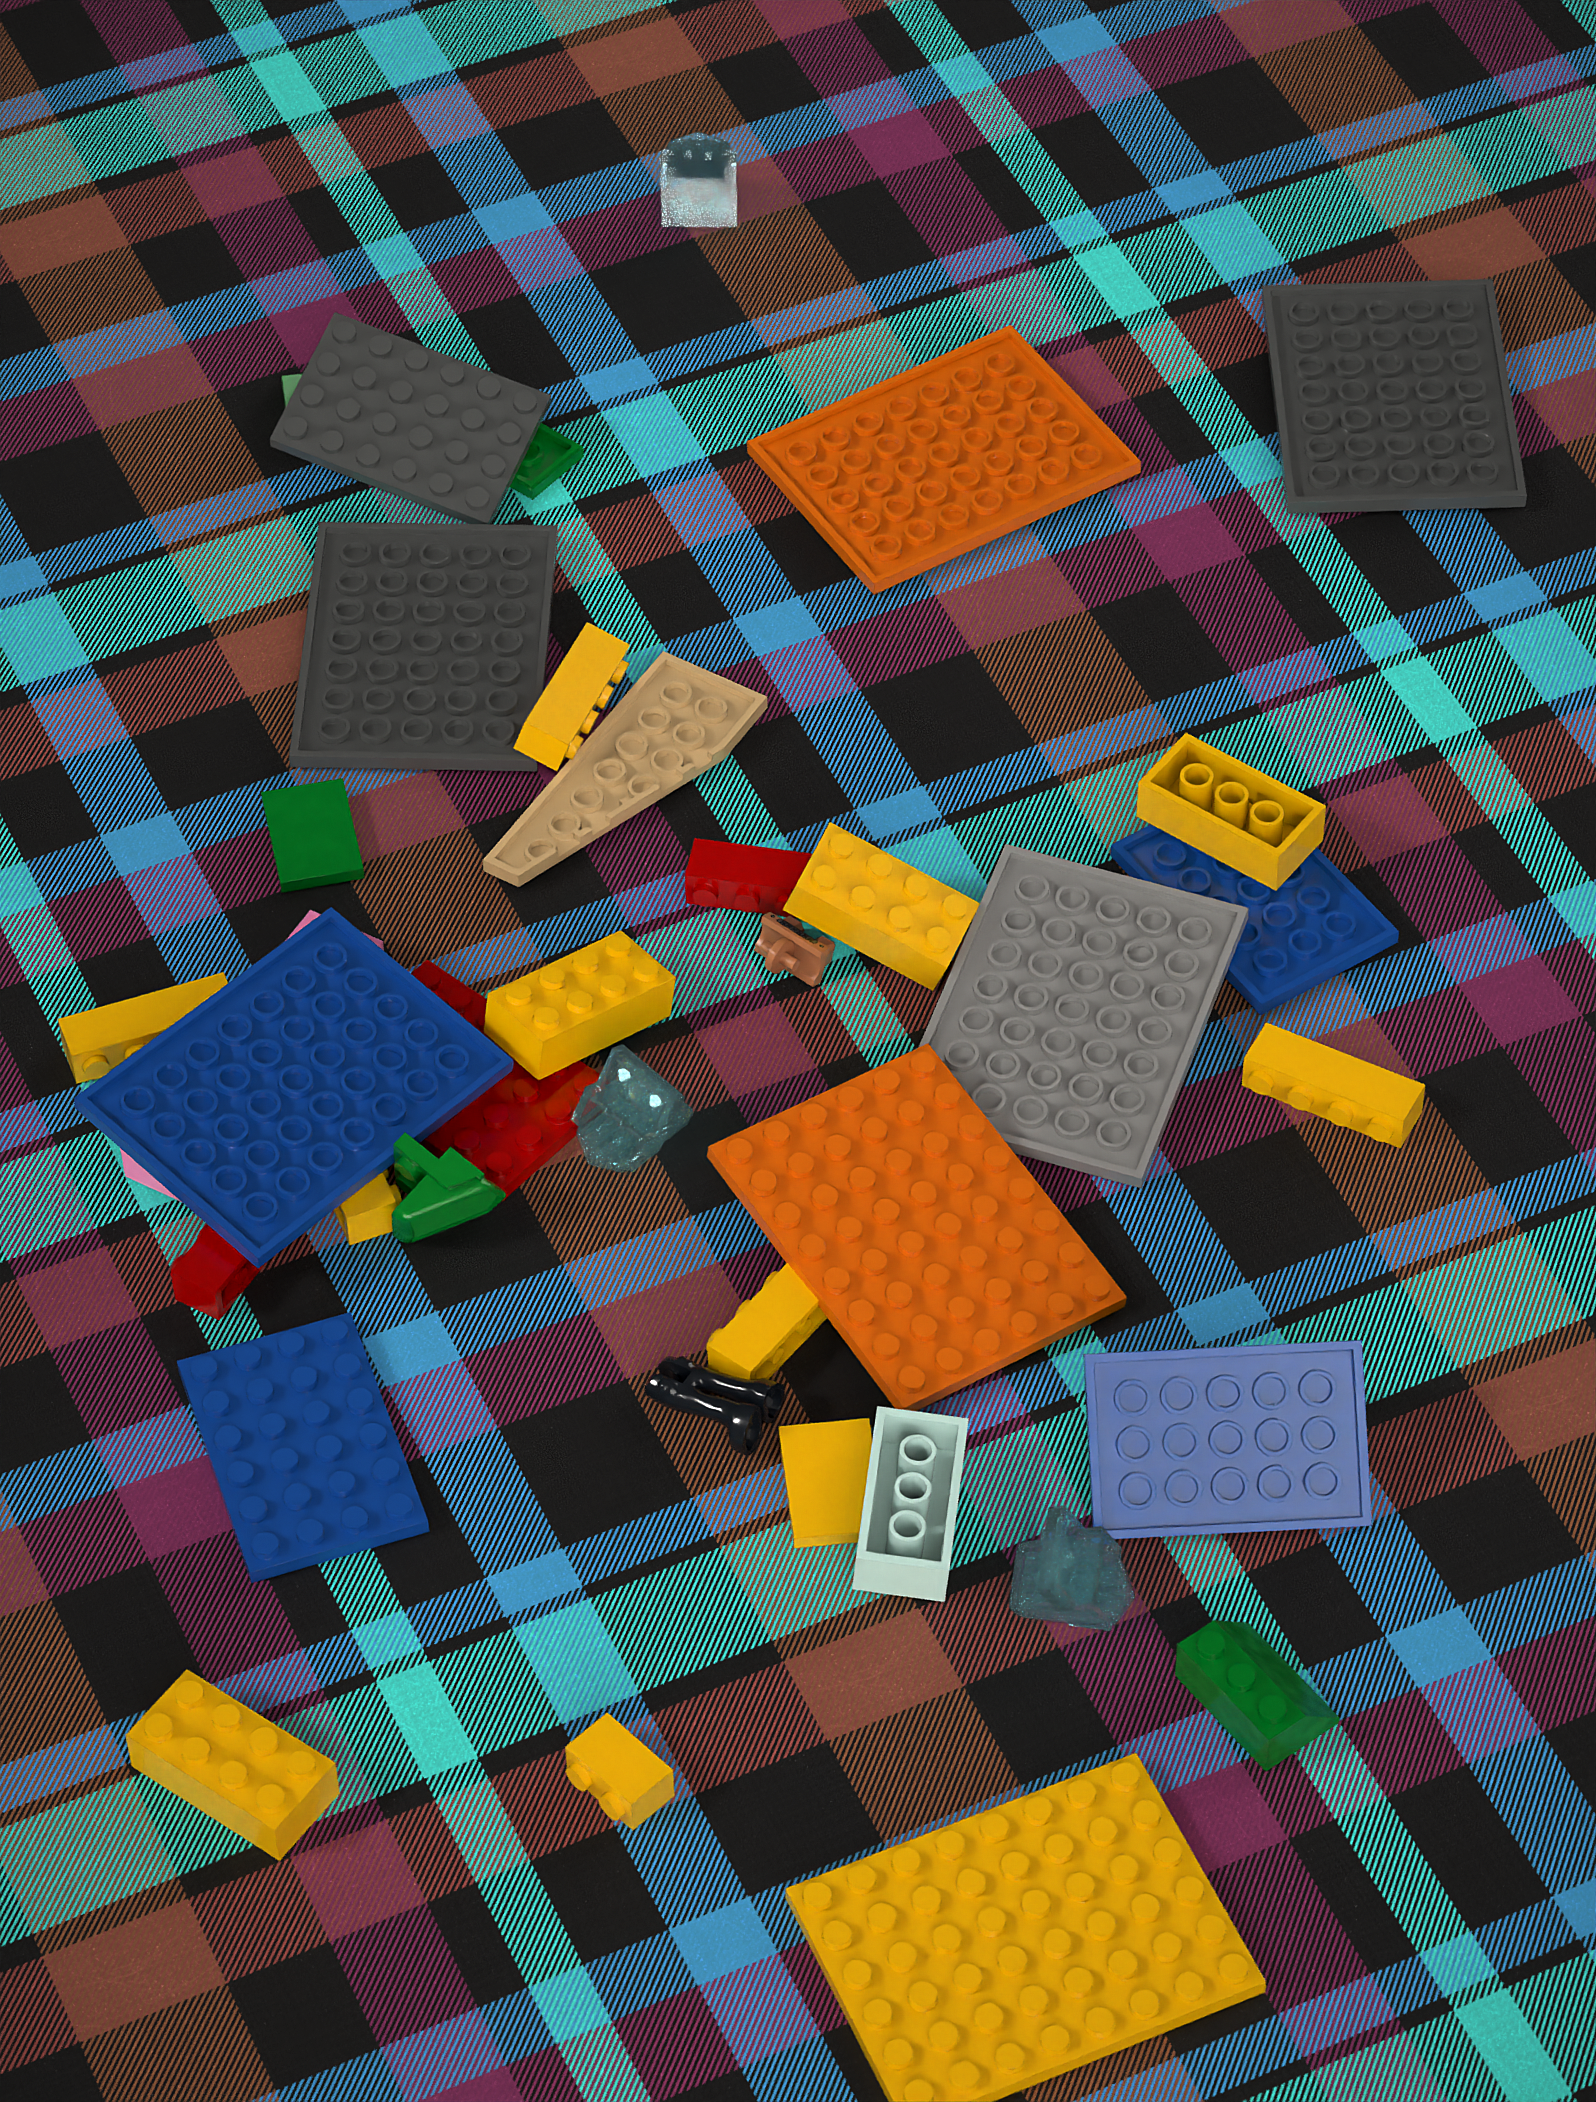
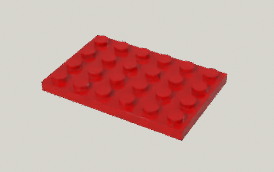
[411,960,619,1202]

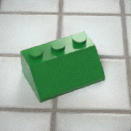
[1175,1620,1340,1771]

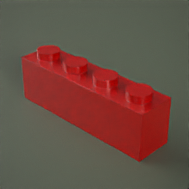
[685,838,812,918]
[170,1224,268,1320]

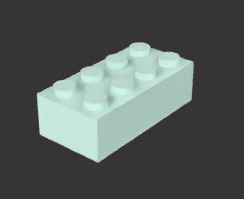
[852,1406,969,1602]

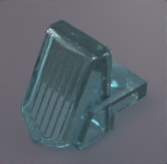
[660,132,737,227]
[571,1044,693,1173]
[1009,1505,1135,1631]

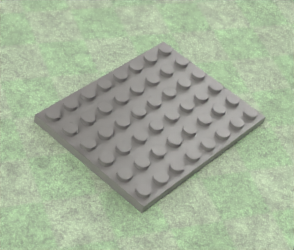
[918,844,1249,1189]

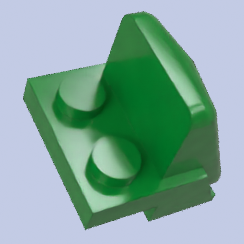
[392,1132,506,1243]

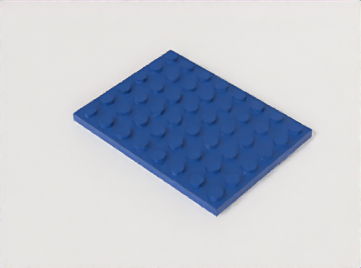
[74,907,514,1268]

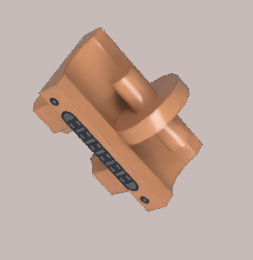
[754,912,835,987]

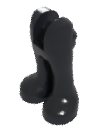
[644,1356,785,1456]

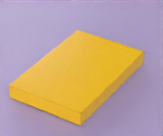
[778,1418,872,1548]

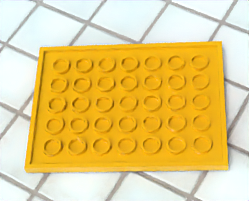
[785,1753,1266,2102]

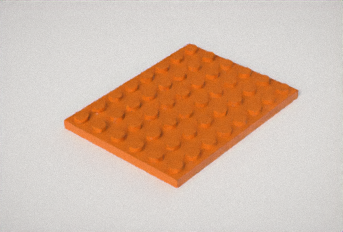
[747,325,1141,595]
[707,1043,1127,1411]

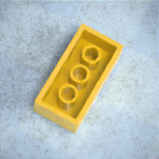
[1136,733,1326,891]
[783,822,980,991]
[484,930,676,1081]
[125,1669,340,1861]

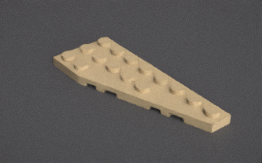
[483,651,768,887]

